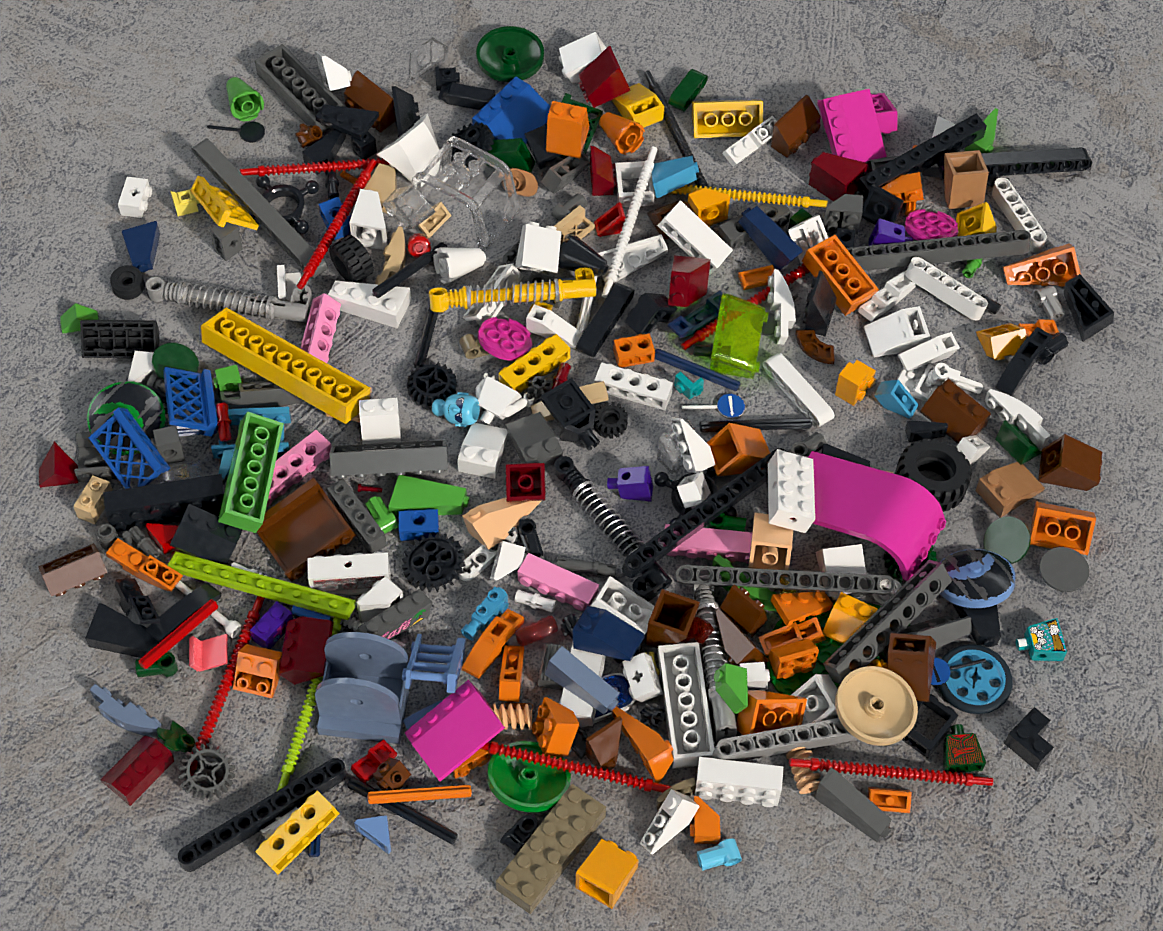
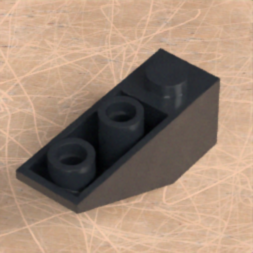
[302,129,346,175]

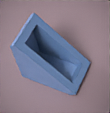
[354,815,391,854]

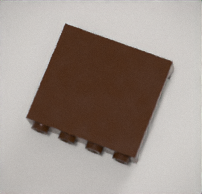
[257,477,356,582]

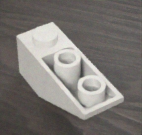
[526,304,583,349]
[898,332,960,372]
[671,417,716,473]
[640,789,700,854]

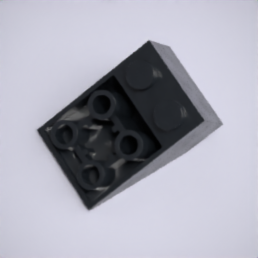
[802,270,837,337]

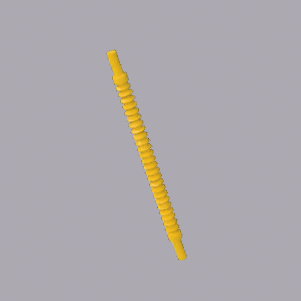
[653,185,828,208]

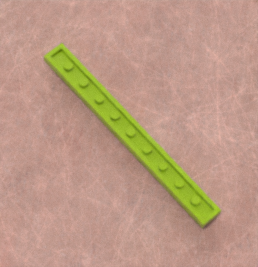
[167,552,356,620]

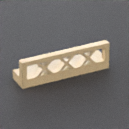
[554,205,595,244]

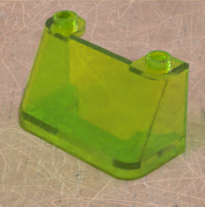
[710,293,769,379]

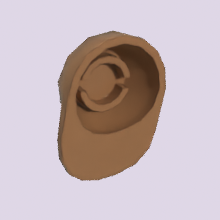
[502,168,538,197]

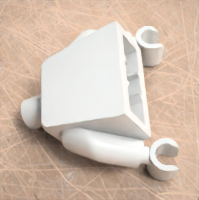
[475,373,534,425]

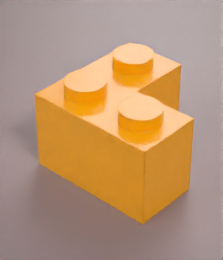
[835,360,876,406]

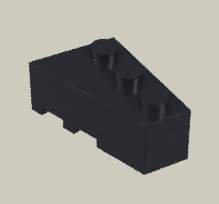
[1064,274,1114,342]

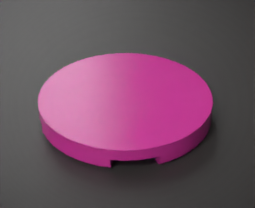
[905,209,958,241]
[478,317,533,361]

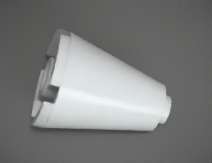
[433,247,486,284]

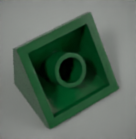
[995,420,1042,465]

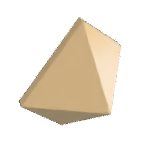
[417,202,452,238]

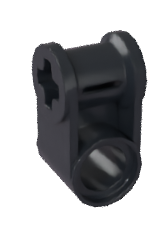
[500,814,538,856]

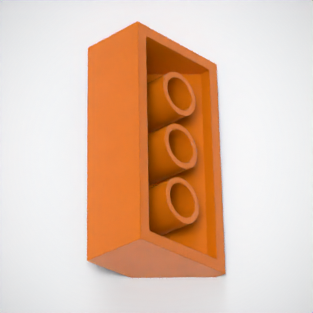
[802,235,879,316]

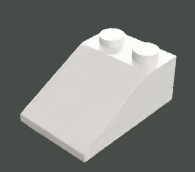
[457,423,508,479]
[590,576,655,634]

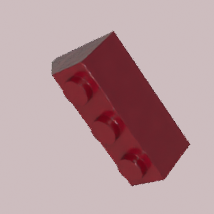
[279,616,334,685]
[100,735,175,806]

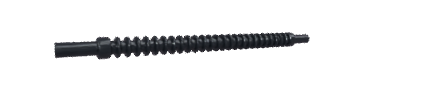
[644,70,708,189]

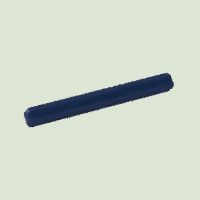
[655,349,740,391]

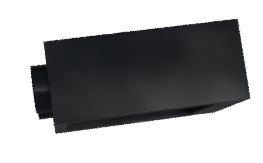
[902,694,959,758]

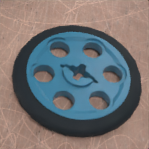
[938,644,1013,714]

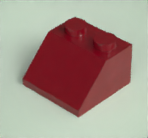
[590,146,617,196]
[506,463,546,502]

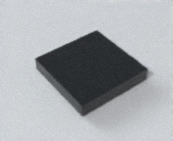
[862,184,904,225]

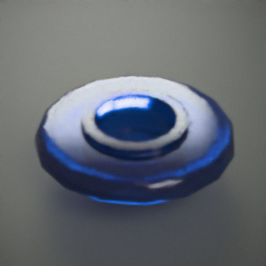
[604,676,630,706]

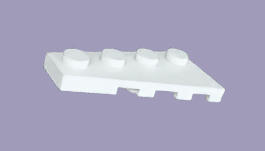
[598,234,668,284]

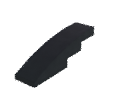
[146,583,222,642]

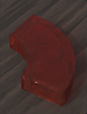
[681,617,714,644]

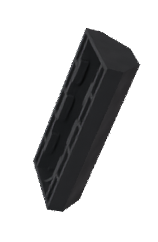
[80,320,159,358]

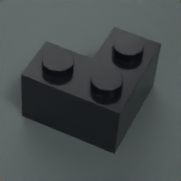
[624,293,678,334]
[1004,707,1054,770]

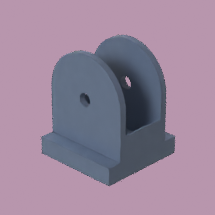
[315,632,410,744]

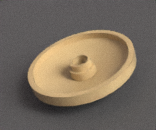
[835,666,918,746]

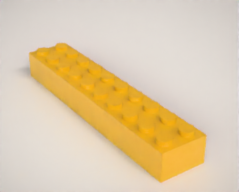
[201,307,370,424]

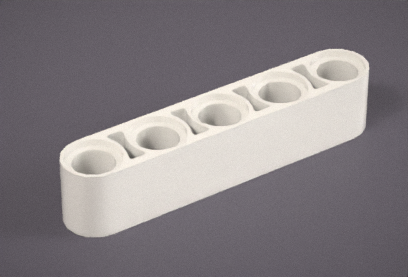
[992,177,1047,253]
[905,257,988,320]
[763,353,834,428]

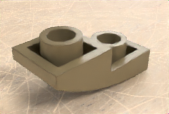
[656,777,696,810]

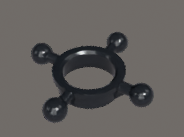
[250,175,319,234]
[654,466,737,525]

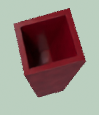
[578,46,631,108]
[808,152,868,202]
[668,255,711,307]

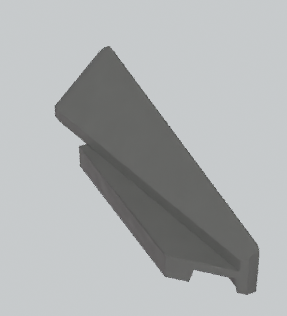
[220,381,305,409]
[879,615,972,664]

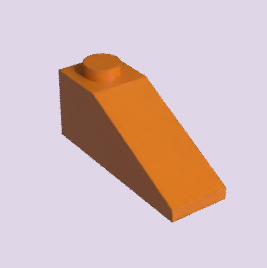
[499,645,524,702]

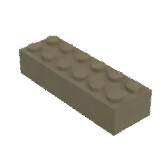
[496,784,606,914]

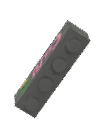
[357,589,432,640]

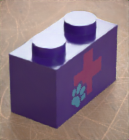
[250,601,293,649]

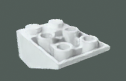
[864,306,930,357]

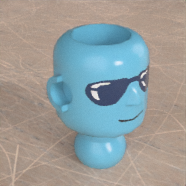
[432,392,480,427]

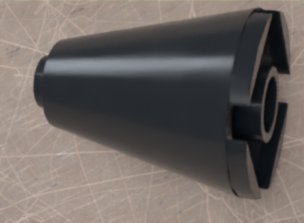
[558,234,608,277]

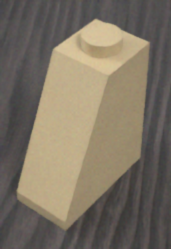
[364,163,397,216]

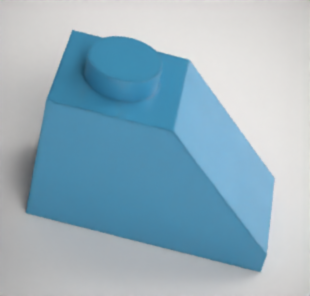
[874,379,919,419]

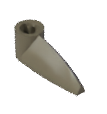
[459,334,489,359]

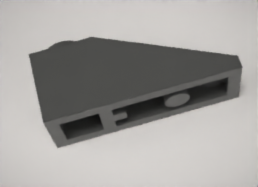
[542,151,590,194]

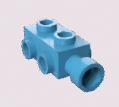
[461,586,509,641]

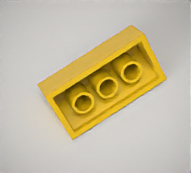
[692,99,763,138]

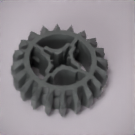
[178,744,235,801]

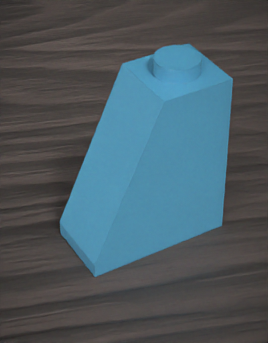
[652,156,699,198]

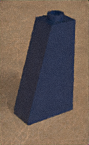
[738,206,803,271]

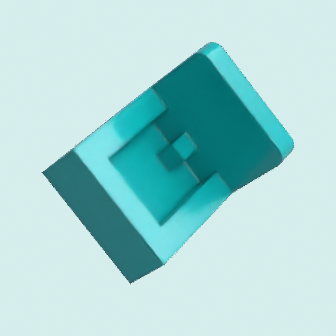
[674,371,704,400]

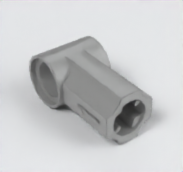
[1034,285,1065,322]

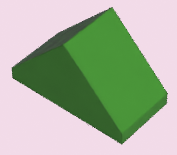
[60,303,99,334]

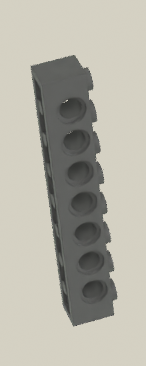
[823,560,952,684]

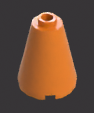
[599,112,645,155]

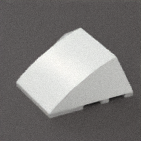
[376,114,445,188]

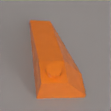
[1003,243,1081,286]
[611,706,674,783]

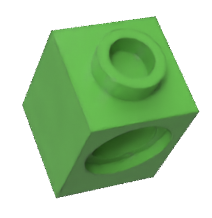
[213,364,242,392]

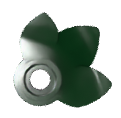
[157,721,195,752]

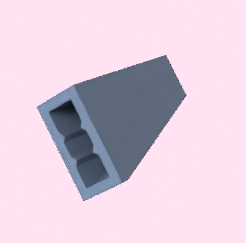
[545,646,619,714]

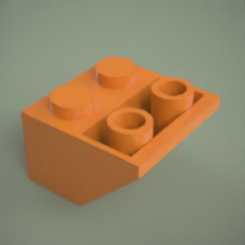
[768,639,819,679]
[233,644,282,698]
[532,697,579,757]

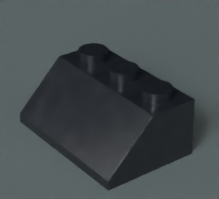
[170,504,243,565]

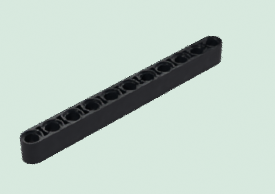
[622,448,787,578]

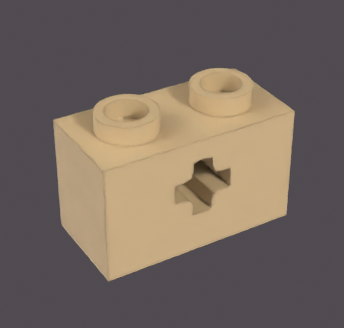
[73,475,113,524]

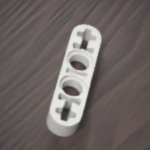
[458,527,518,581]

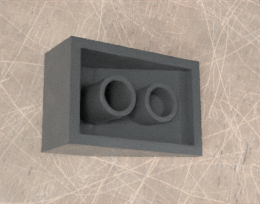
[505,412,563,468]

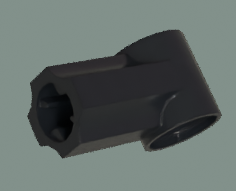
[1038,332,1069,365]
[518,518,543,557]

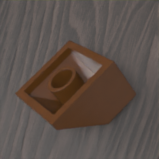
[586,716,622,771]

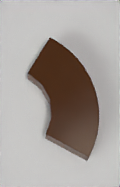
[795,330,835,364]

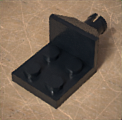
[540,378,600,451]

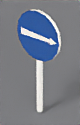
[682,394,745,419]

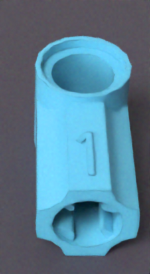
[696,839,742,871]

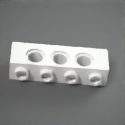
[594,362,673,411]

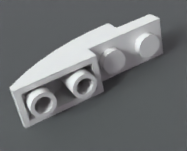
[722,116,777,167]
[767,269,796,345]
[985,389,1050,449]

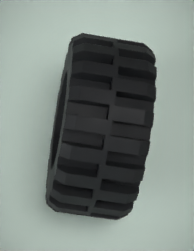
[894,439,972,512]

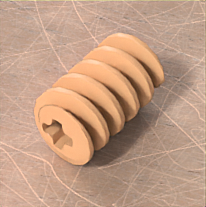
[491,704,532,730]
[786,747,821,794]

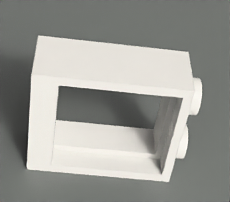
[615,161,654,207]

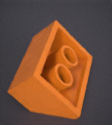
[1030,502,1096,555]

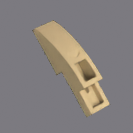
[375,226,406,285]

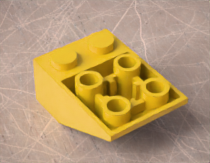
[612,83,664,127]

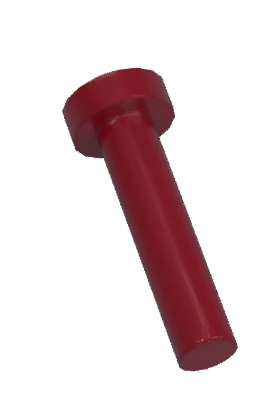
[357,484,383,493]

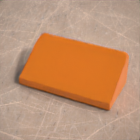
[868,787,912,813]

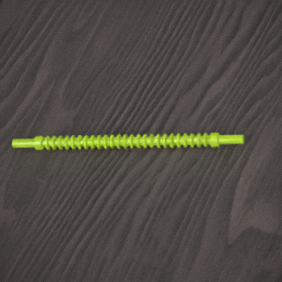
[276,617,342,792]

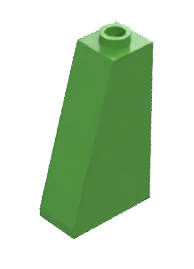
[388,475,469,517]

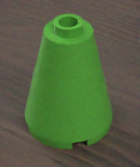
[226,77,264,121]

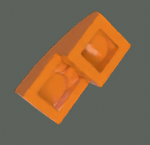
[1018,319,1059,338]

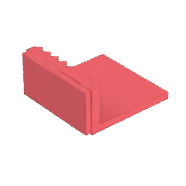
[189,634,227,672]

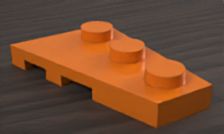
[770,591,833,627]

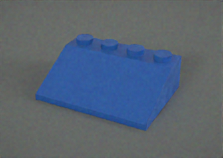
[472,77,551,145]

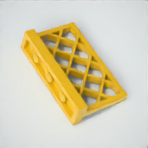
[190,176,259,230]

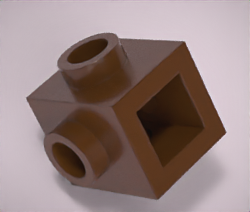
[373,757,412,791]

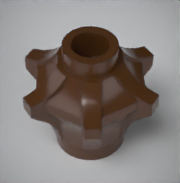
[295,123,322,148]

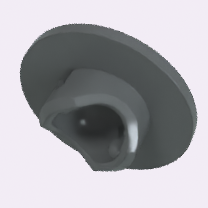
[1039,547,1090,592]

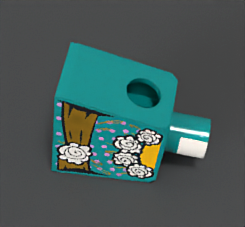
[1015,618,1067,661]

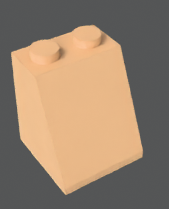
[748,513,793,577]

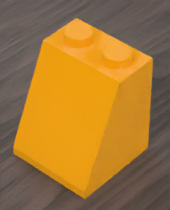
[575,839,639,909]

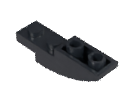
[995,327,1053,396]
[115,578,160,624]

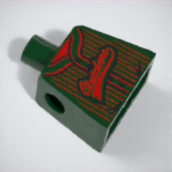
[943,724,986,773]

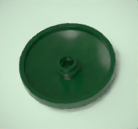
[476,26,544,82]

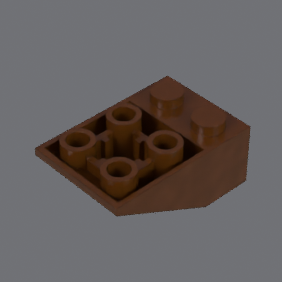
[888,633,936,702]

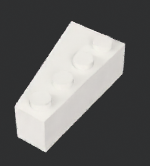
[328,281,411,328]

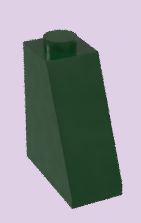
[483,138,536,173]

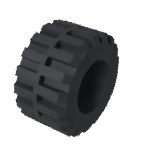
[329,234,374,283]

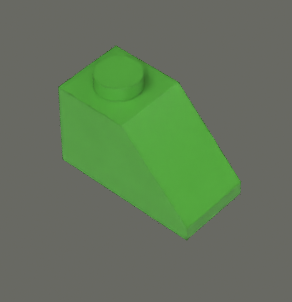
[714,663,748,714]

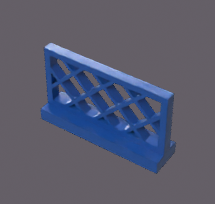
[163,367,218,437]
[88,407,170,489]

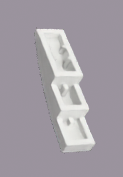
[858,271,917,322]

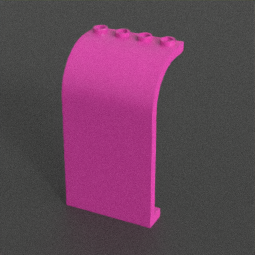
[808,451,946,581]

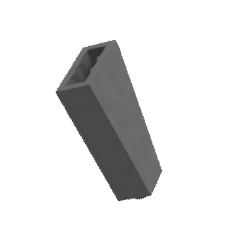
[815,767,892,843]

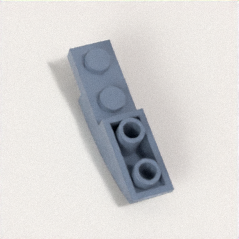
[90,684,161,737]

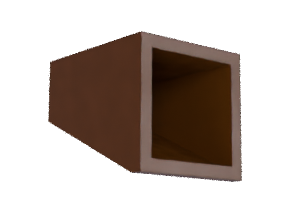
[646,589,700,648]

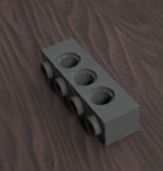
[718,202,791,249]
[327,479,387,554]

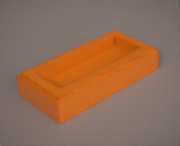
[738,265,774,290]

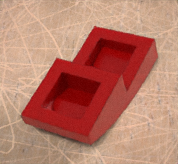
[351,740,397,783]

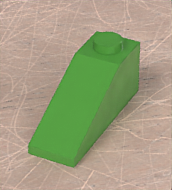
[964,108,998,153]

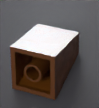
[1038,434,1102,491]

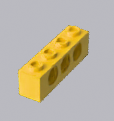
[498,334,570,393]
[255,790,340,874]

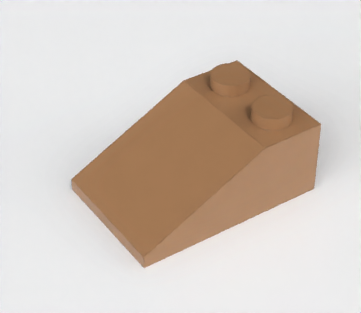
[975,462,1045,518]

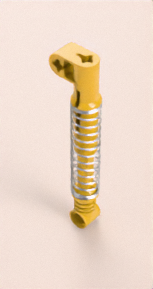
[429,268,596,312]

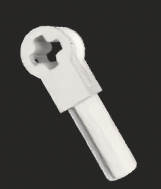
[928,363,983,394]

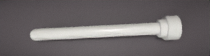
[175,581,243,638]

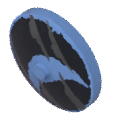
[940,549,1015,608]

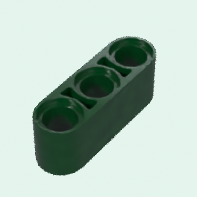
[668,68,708,112]

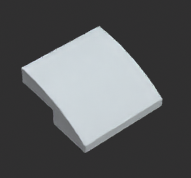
[787,214,828,263]
[897,363,940,401]

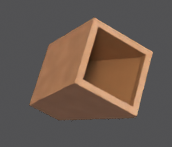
[944,150,989,209]

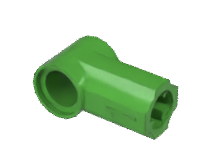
[365,496,399,534]

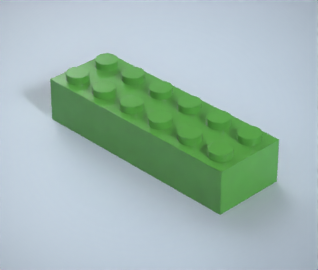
[218,411,284,533]

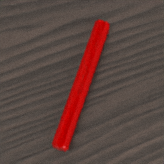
[139,599,218,669]

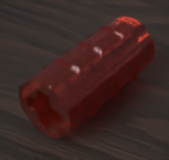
[515,615,558,647]

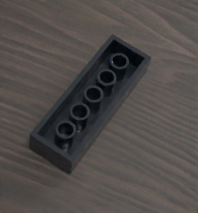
[103,474,225,532]

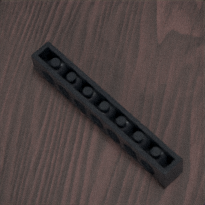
[858,113,987,199]

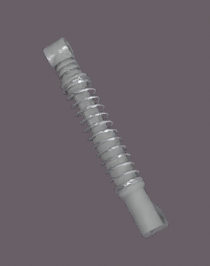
[146,277,313,323]
[692,575,737,743]

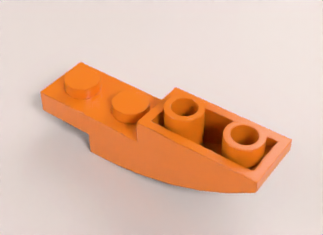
[106,538,183,592]
[462,609,524,679]

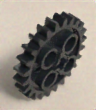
[441,122,495,172]
[402,532,466,592]

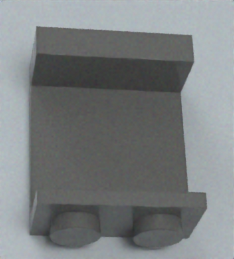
[75,432,117,483]

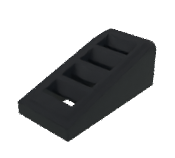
[905,420,948,442]

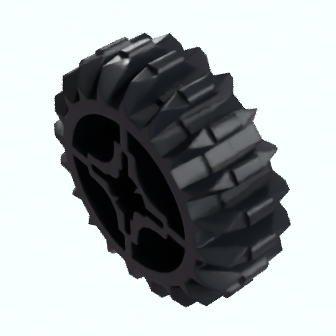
[406,361,457,409]

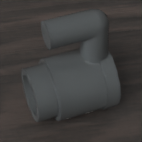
[97,523,132,550]

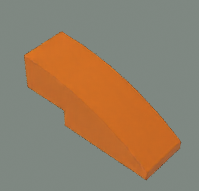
[759,617,826,656]

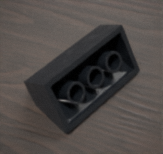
[392,86,420,138]

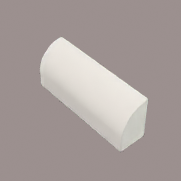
[657,200,733,275]
[560,643,606,726]

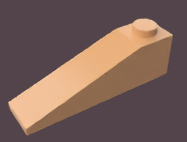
[462,498,541,549]

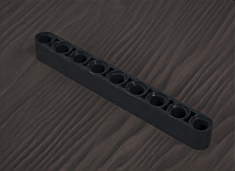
[937,147,1092,178]
[178,758,346,872]

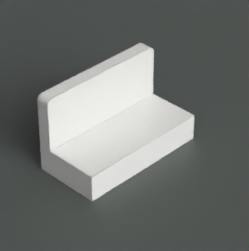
[277,265,302,304]

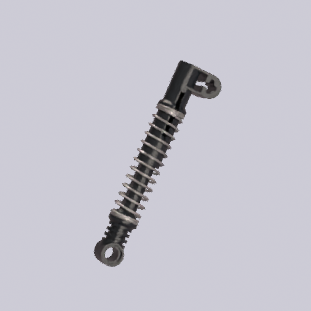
[555,456,672,602]

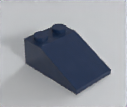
[572,606,645,661]

